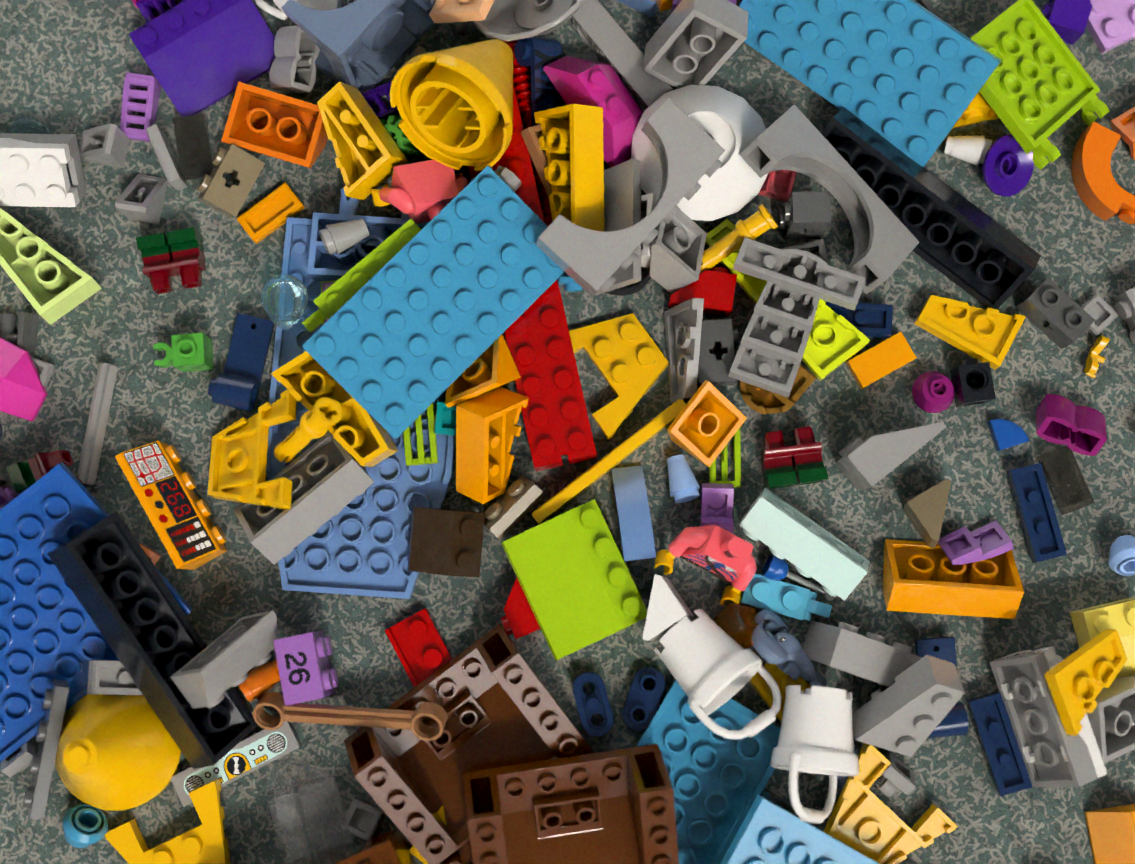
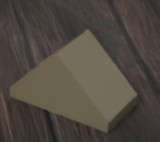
[903,479,951,548]

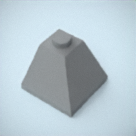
[650,210,707,293]

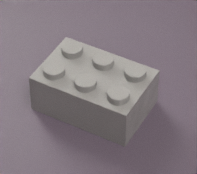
[643,0,749,89]

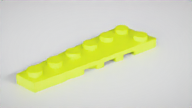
[705,219,870,381]

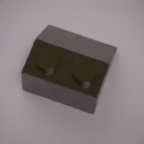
[407,507,485,577]

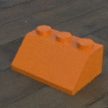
[221,81,328,169]

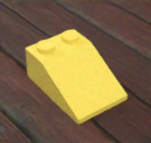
[1070,598,1135,678]

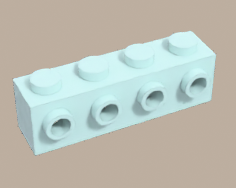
[739,487,870,601]

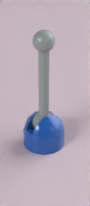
[762,554,835,601]

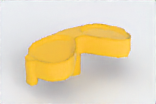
[1084,335,1110,378]

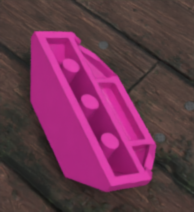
[543,56,643,168]
[0,337,48,421]

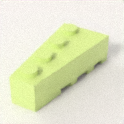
[0,208,102,325]

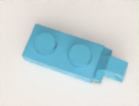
[740,574,832,621]

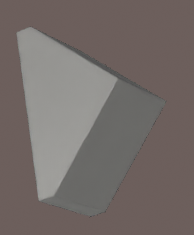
[79,123,130,168]
[115,174,168,225]

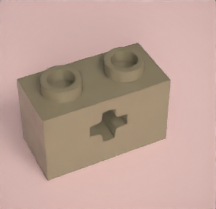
[197,144,265,218]

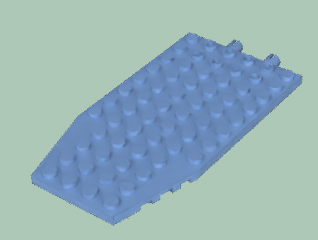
[266,188,455,599]

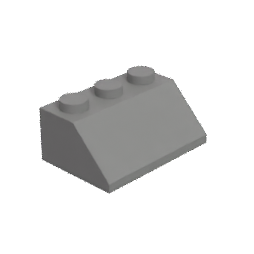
[171,610,279,708]

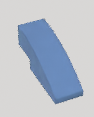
[611,465,656,562]

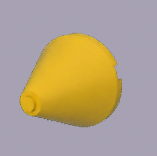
[390,39,513,171]
[55,694,181,811]

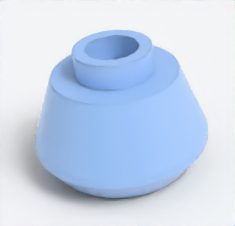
[1108,535,1135,576]

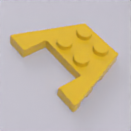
[569,313,668,440]
[207,390,297,509]
[823,743,958,864]
[105,778,231,864]

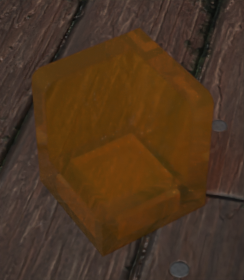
[713,603,758,649]

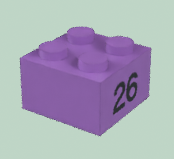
[273,631,339,706]

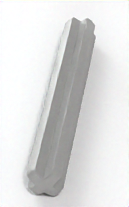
[77,363,118,485]

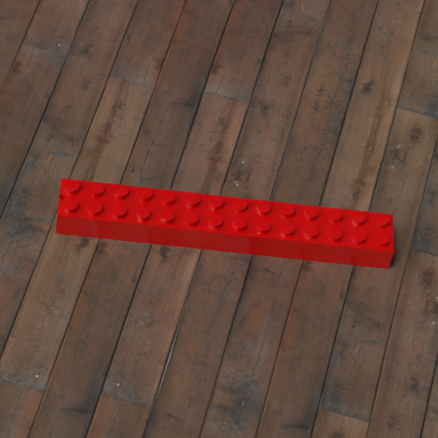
[468,40,597,472]

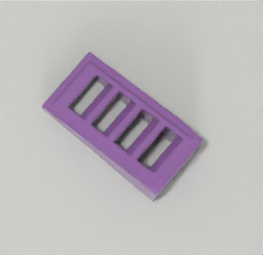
[120,73,161,142]

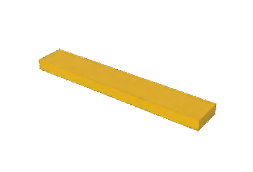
[532,399,686,525]

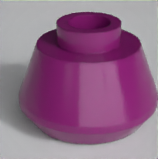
[912,371,955,413]

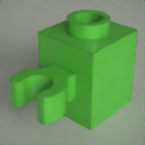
[153,333,214,372]

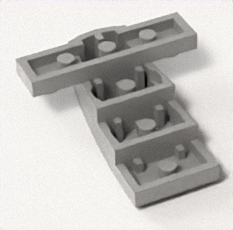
[728,238,866,398]

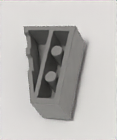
[803,621,922,688]
[852,655,965,757]

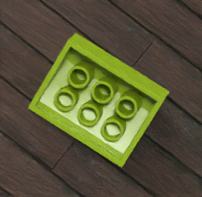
[501,499,647,661]

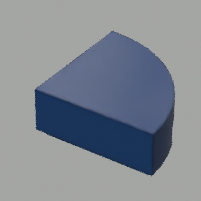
[987,419,1030,451]

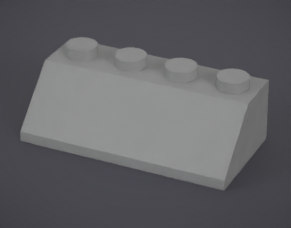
[234,432,374,565]

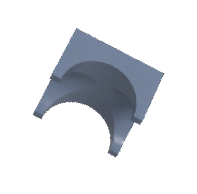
[281,0,436,94]

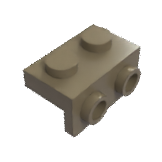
[484,474,543,540]

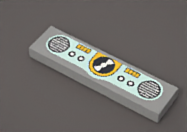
[171,721,302,807]

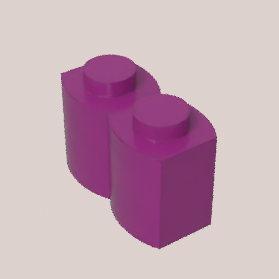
[1036,394,1107,456]

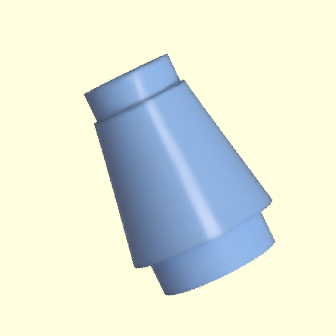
[667,454,700,503]

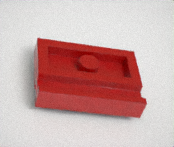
[384,608,453,687]

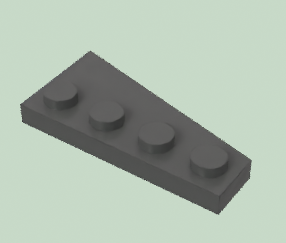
[23,679,69,820]

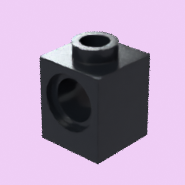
[950,358,996,407]

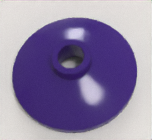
[983,134,1034,197]

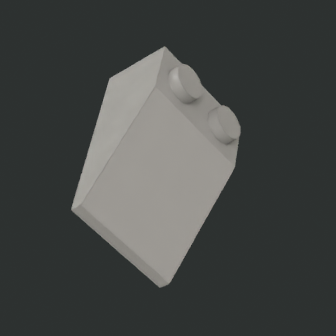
[835,422,947,492]
[1087,675,1135,764]

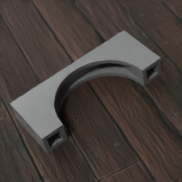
[535,98,725,297]
[739,104,919,294]

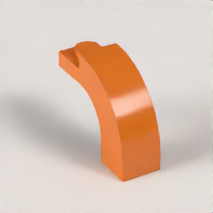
[1071,122,1135,224]

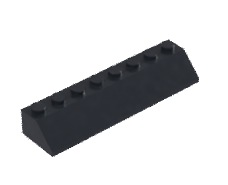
[821,107,1041,309]
[47,511,258,769]

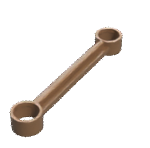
[253,692,447,741]

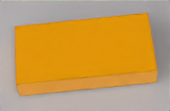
[236,182,305,244]
[846,332,917,389]

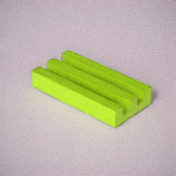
[403,402,438,466]
[709,428,741,488]

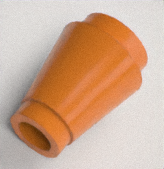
[238,659,280,702]

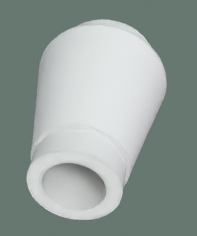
[944,135,992,166]

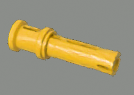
[699,204,778,275]
[274,397,342,463]

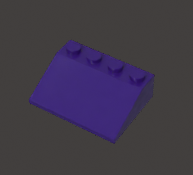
[129,0,276,121]

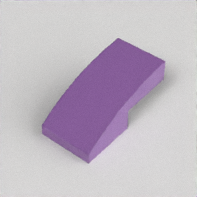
[700,483,734,534]
[938,520,1014,565]

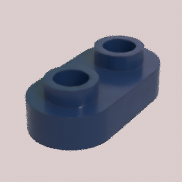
[622,667,665,731]
[573,672,613,737]

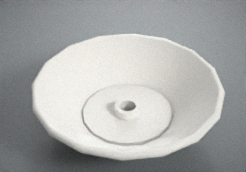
[631,84,768,221]

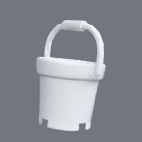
[654,609,782,739]
[770,685,859,824]

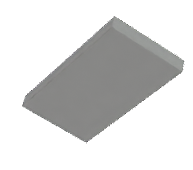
[595,159,641,295]

